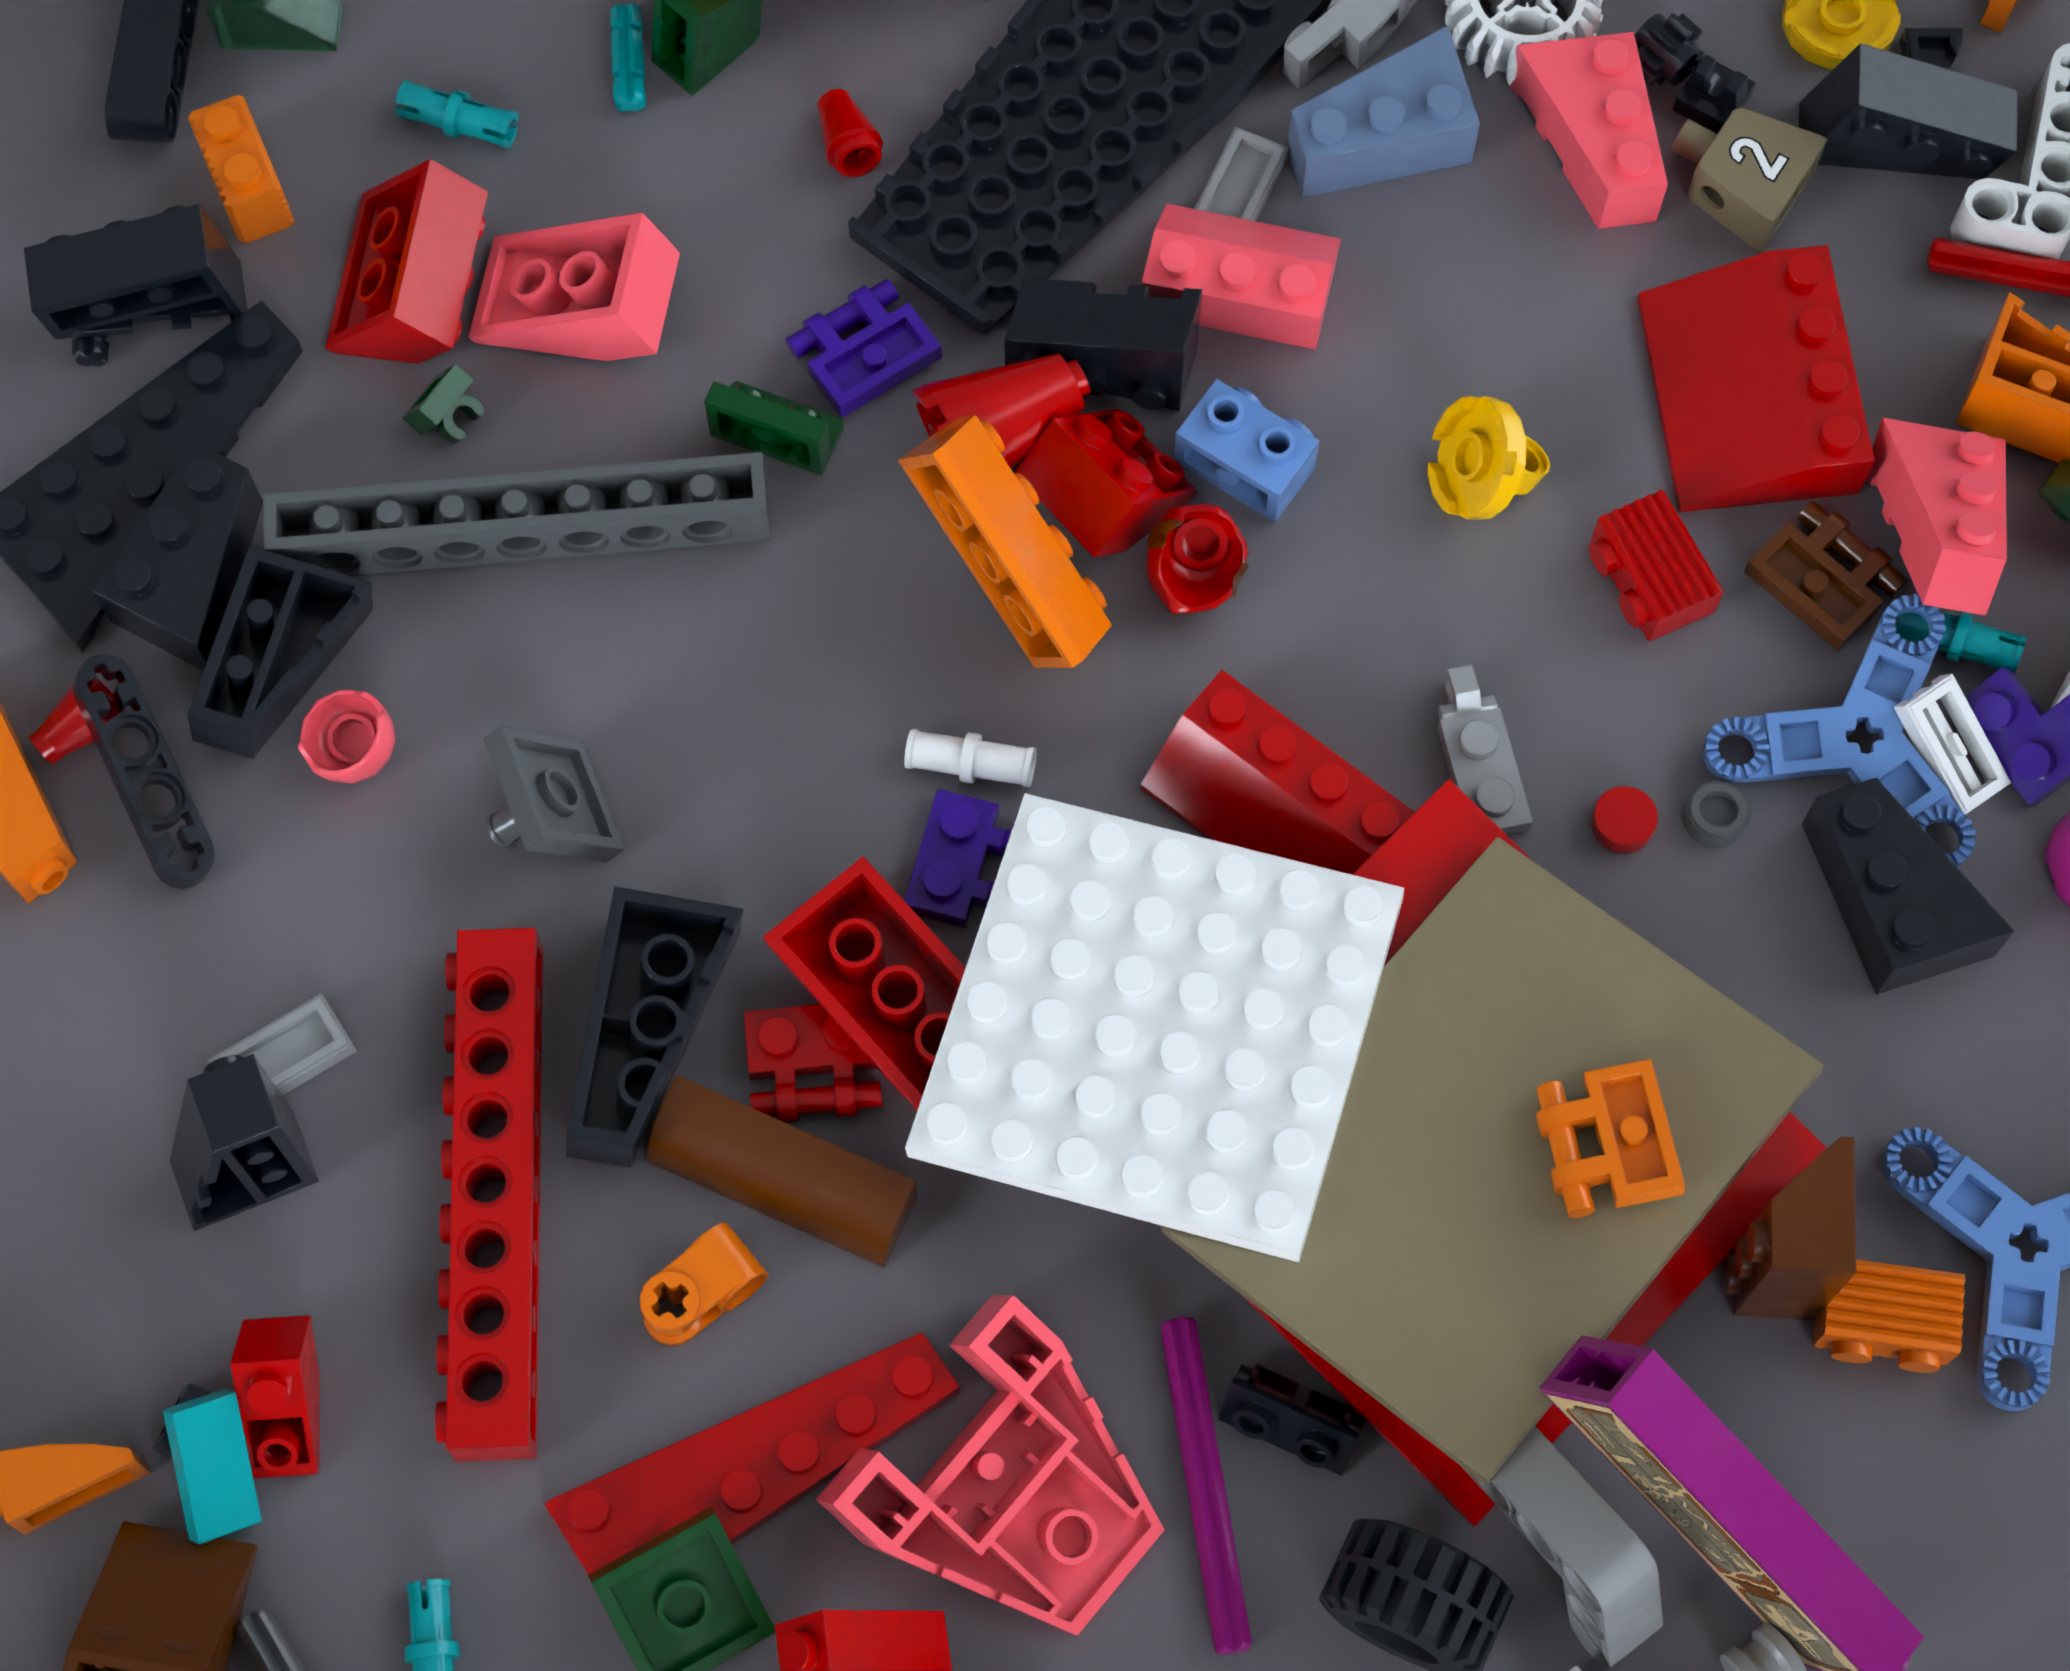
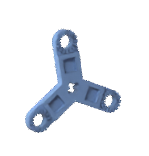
[1703,594,1976,868]
[1881,1127,2070,1412]

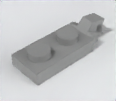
[1437,664,1533,835]

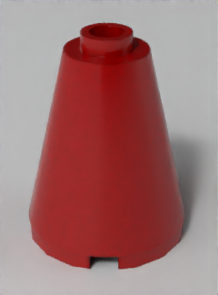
[912,353,1091,468]

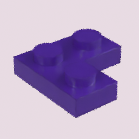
[1965,667,2070,806]

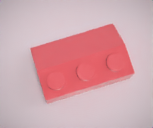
[1142,203,1341,350]

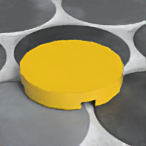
[1782,0,1901,70]

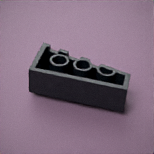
[566,886,743,1167]

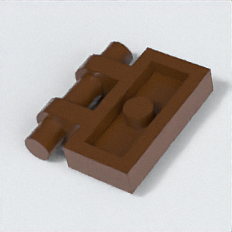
[1744,500,1908,651]

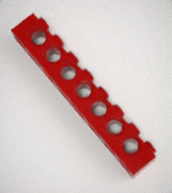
[435,927,544,1462]

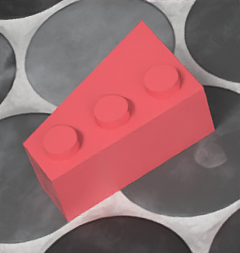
[1509,32,1668,229]
[1867,417,2007,616]

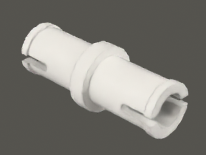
[904,729,1037,788]

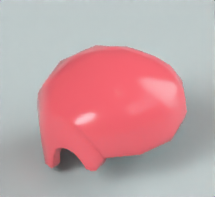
[298,690,396,784]

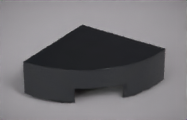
[1900,28,1963,69]

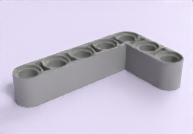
[1462,1426,1663,1669]

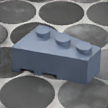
[1287,25,1480,198]

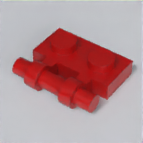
[744,1004,883,1123]

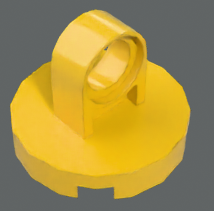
[1427,396,1550,520]

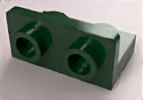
[704,381,844,475]

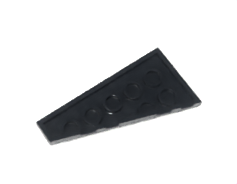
[0,300,303,652]

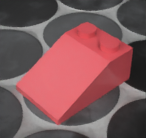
[468,212,680,361]

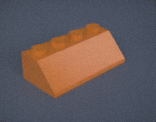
[898,414,1112,668]

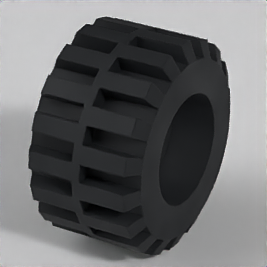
[1319,1519,1514,1671]

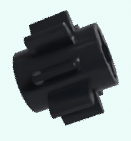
[1635,13,1704,86]

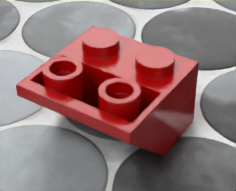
[1014,409,1198,558]

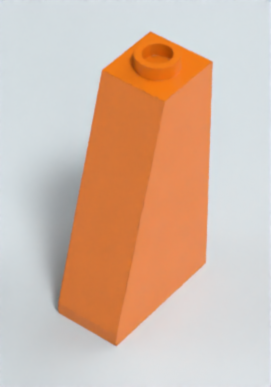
[0,700,78,904]

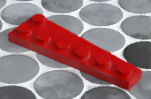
[544,1332,960,1575]

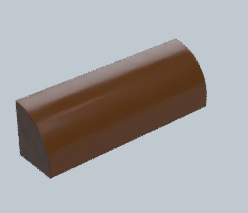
[647,1075,918,1268]

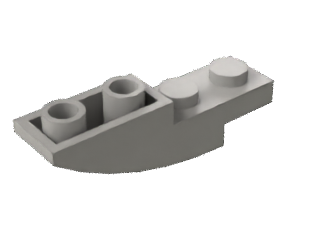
[1283,0,1417,89]

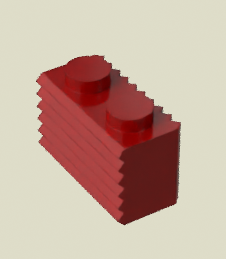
[1589,490,1724,641]

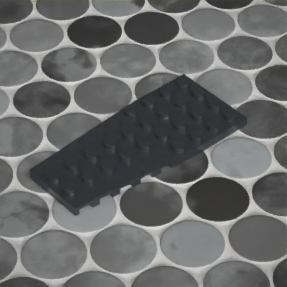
[848,0,1332,334]

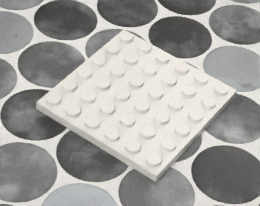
[905,793,1404,1263]

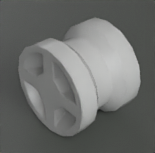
[1719,1622,1807,1671]

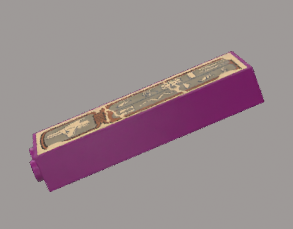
[1539,1335,1924,1671]

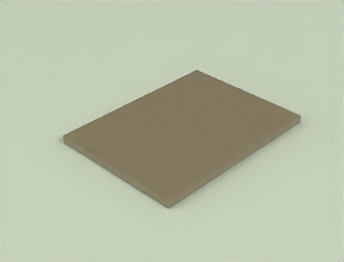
[1160,837,1824,1485]

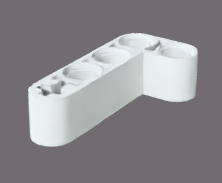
[1950,43,2070,259]

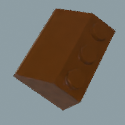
[1722,1136,1857,1321]

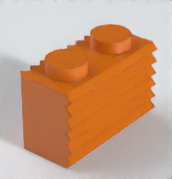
[188,95,295,244]
[1813,1259,1966,1373]

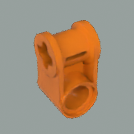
[640,1222,769,1346]

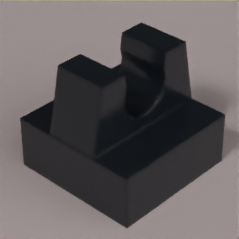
[1672,54,1756,134]

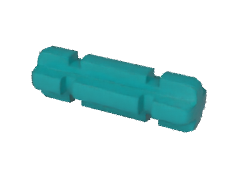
[610,3,646,113]

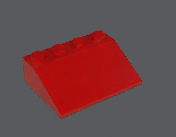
[1637,245,1875,512]

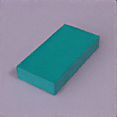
[163,1388,262,1544]

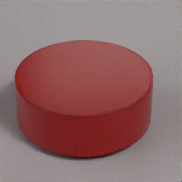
[1591,786,1658,853]

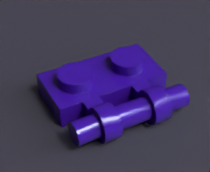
[785,279,942,418]
[904,789,1019,928]

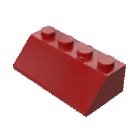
[1140,669,1415,875]
[763,856,965,1112]

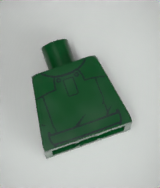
[651,0,763,96]

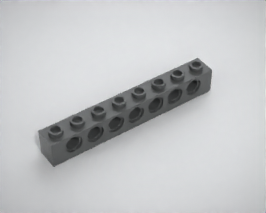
[263,452,772,576]

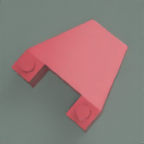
[815,1295,1165,1636]

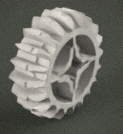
[1445,0,1603,85]

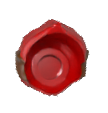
[1146,502,1249,614]

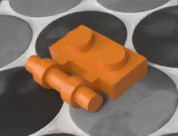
[1536,1059,1685,1218]

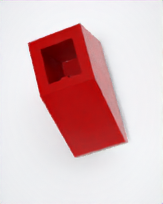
[230,1315,320,1479]

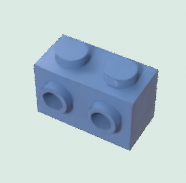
[1174,379,1319,523]

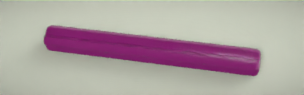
[1160,1317,1252,1655]

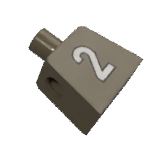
[1671,107,1828,253]

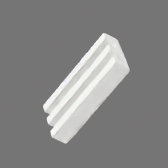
[1893,674,2011,815]

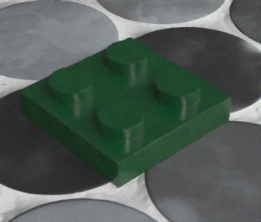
[588,1507,776,1671]

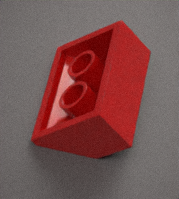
[325,159,488,364]

